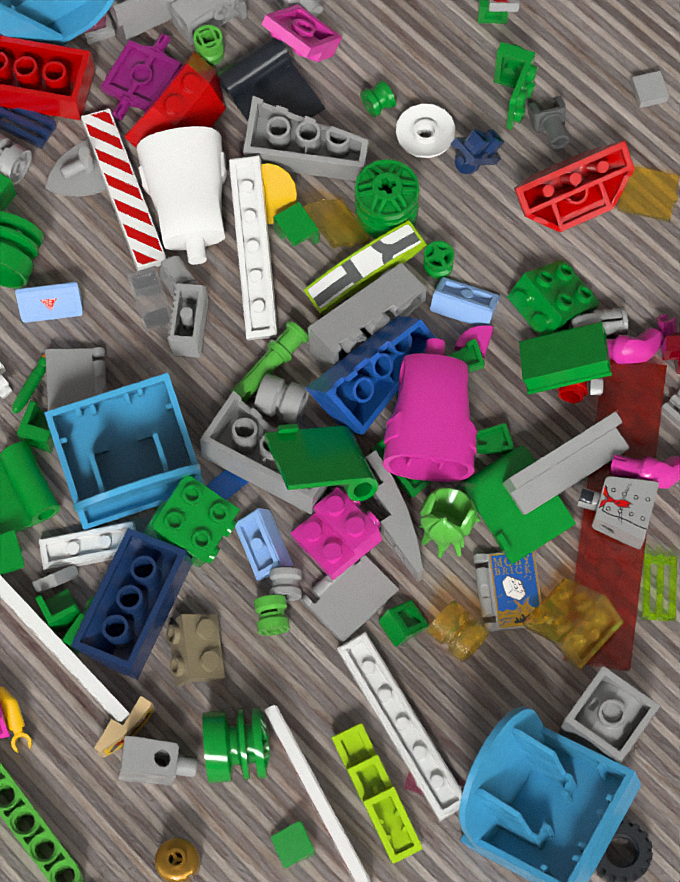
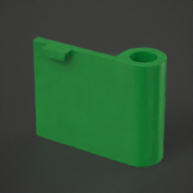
[264,424,378,501]
[0,442,61,534]
[457,445,576,565]

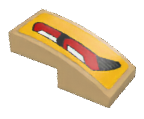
[94,696,155,758]

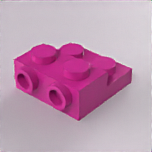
[261,4,342,62]
[291,487,382,581]

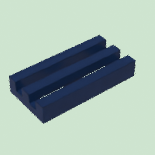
[0,107,57,149]

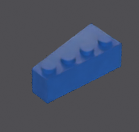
[305,315,436,435]

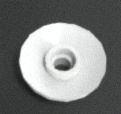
[396,104,456,158]

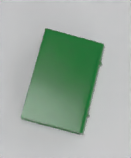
[519,321,612,395]

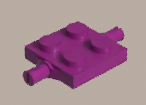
[101,33,182,120]

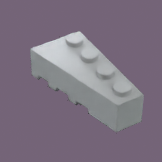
[243,96,369,181]
[308,263,427,370]
[200,390,328,515]

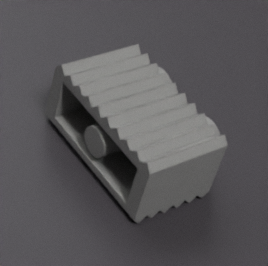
[167,283,209,358]

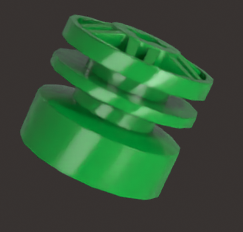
[355,159,420,239]
[0,211,44,289]
[202,706,270,784]

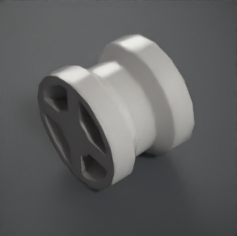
[269,567,302,601]

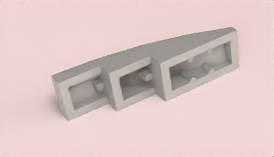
[365,450,423,582]

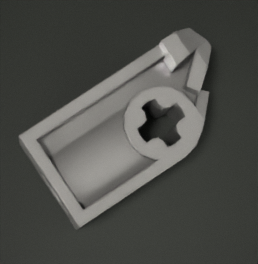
[170,0,247,46]

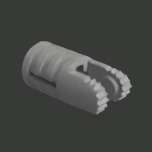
[568,306,628,337]

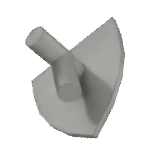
[45,139,107,197]

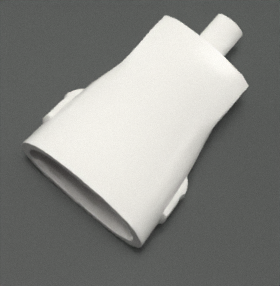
[137,126,228,265]

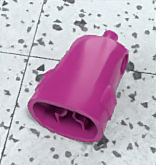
[383,338,478,482]

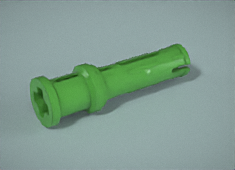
[229,321,309,404]

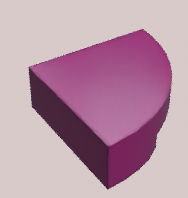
[455,325,494,358]

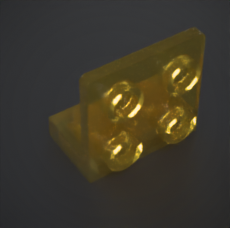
[523,578,623,670]

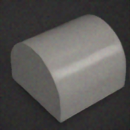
[160,256,196,297]

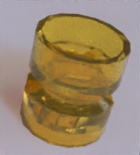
[427,600,490,663]

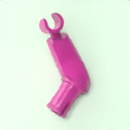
[607,314,677,364]
[610,454,680,489]

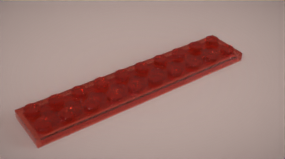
[563,358,667,672]

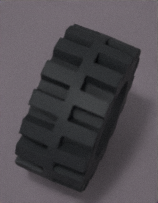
[595,820,653,882]

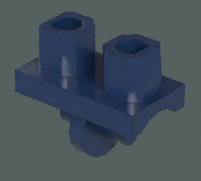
[451,129,504,175]

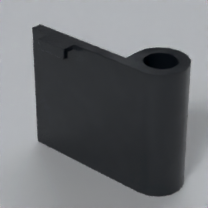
[216,37,325,122]

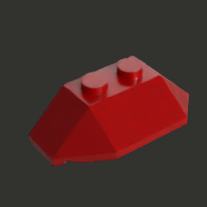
[124,51,226,148]
[514,141,635,232]

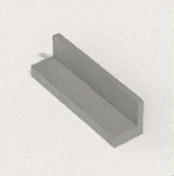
[503,412,629,515]

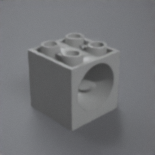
[558,666,660,764]

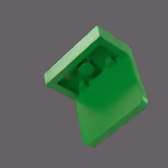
[494,42,538,130]
[507,260,599,336]
[152,475,240,568]

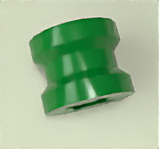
[360,80,396,118]
[423,241,454,279]

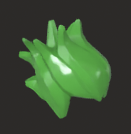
[418,488,480,558]

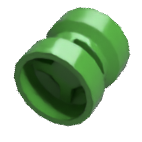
[193,25,225,66]
[254,595,290,636]

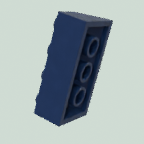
[71,528,193,680]

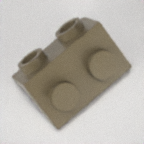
[166,614,225,686]

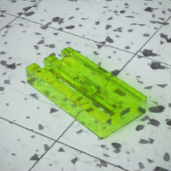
[641,554,677,622]

